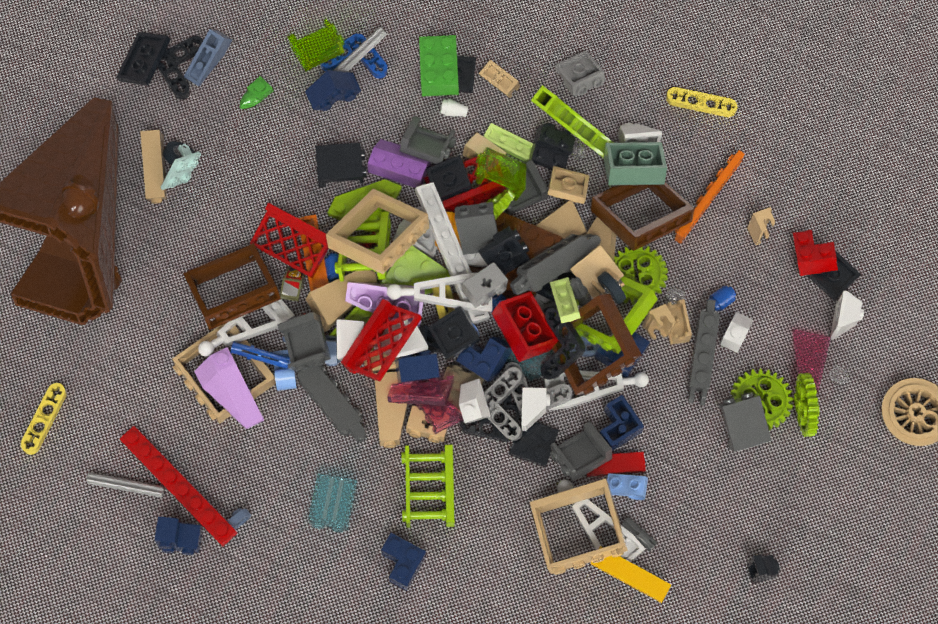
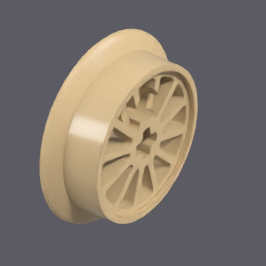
[882,378,938,446]

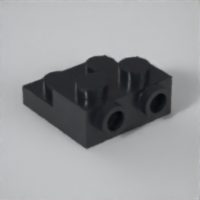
[529,123,576,170]
[478,226,530,275]

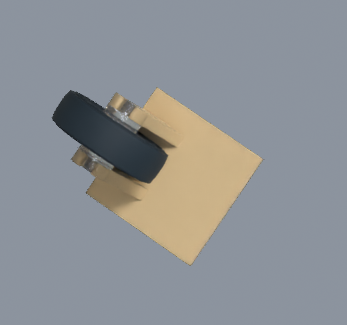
[570,245,626,304]

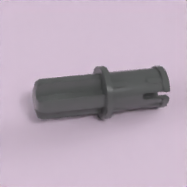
[570,277,591,307]
[621,517,658,552]

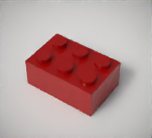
[491,291,559,362]

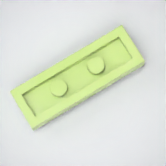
[483,123,533,162]
[550,277,581,323]

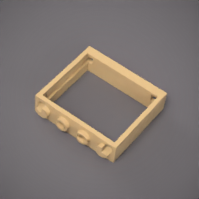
[326,189,429,274]
[172,322,276,424]
[530,479,628,575]

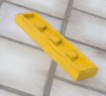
[590,546,671,603]

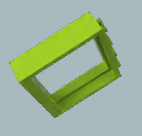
[554,276,658,354]

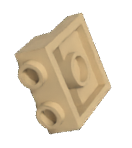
[547,166,590,204]

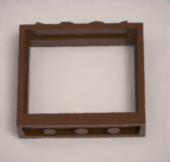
[591,182,694,251]
[183,243,281,330]
[552,294,642,396]

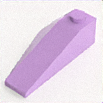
[345,282,425,327]
[194,347,264,429]

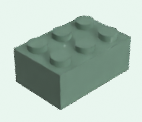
[604,142,667,185]

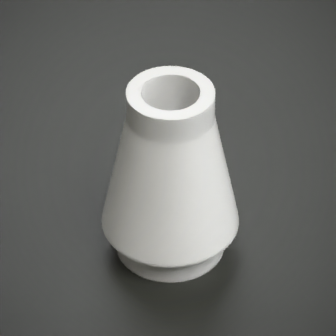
[440,98,468,117]

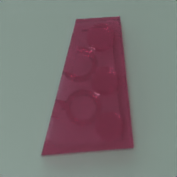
[793,329,831,392]
[387,375,454,406]
[410,382,463,434]

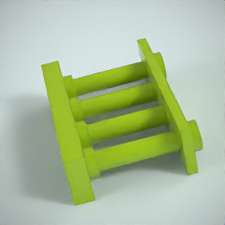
[335,212,391,281]
[401,445,454,528]

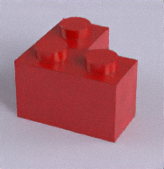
[793,230,838,276]

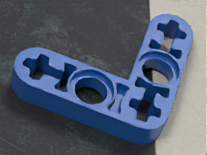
[320,34,388,79]

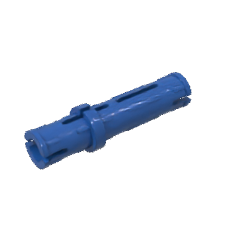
[230,341,290,369]

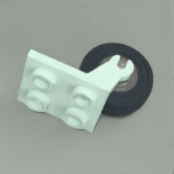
[160,141,201,190]

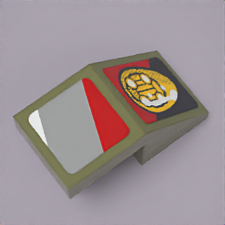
[280,267,307,301]

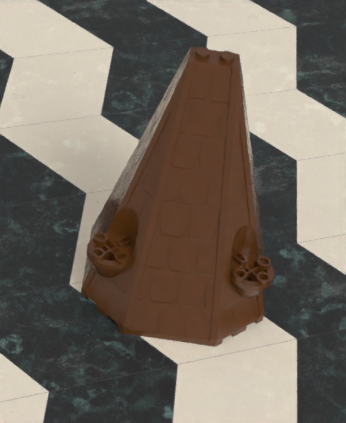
[0,97,122,326]

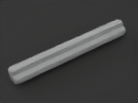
[333,27,387,72]
[86,473,165,498]

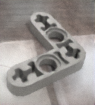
[504,362,572,415]
[484,367,524,441]

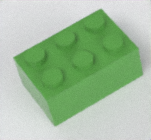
[419,35,459,96]

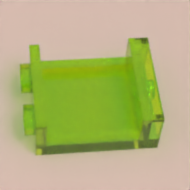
[287,19,345,72]
[475,147,526,201]

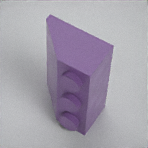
[367,139,431,188]

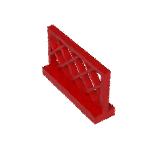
[424,150,507,213]
[249,203,329,278]
[341,299,422,382]

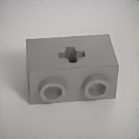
[461,262,508,308]

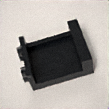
[315,143,367,188]

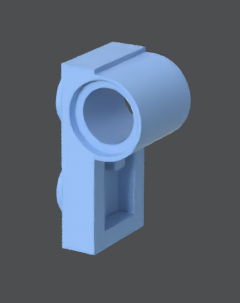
[273,350,297,391]
[607,474,648,500]

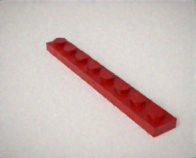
[120,426,238,547]

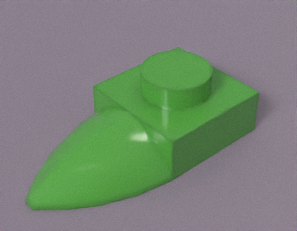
[239,76,273,109]

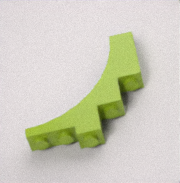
[531,85,614,158]

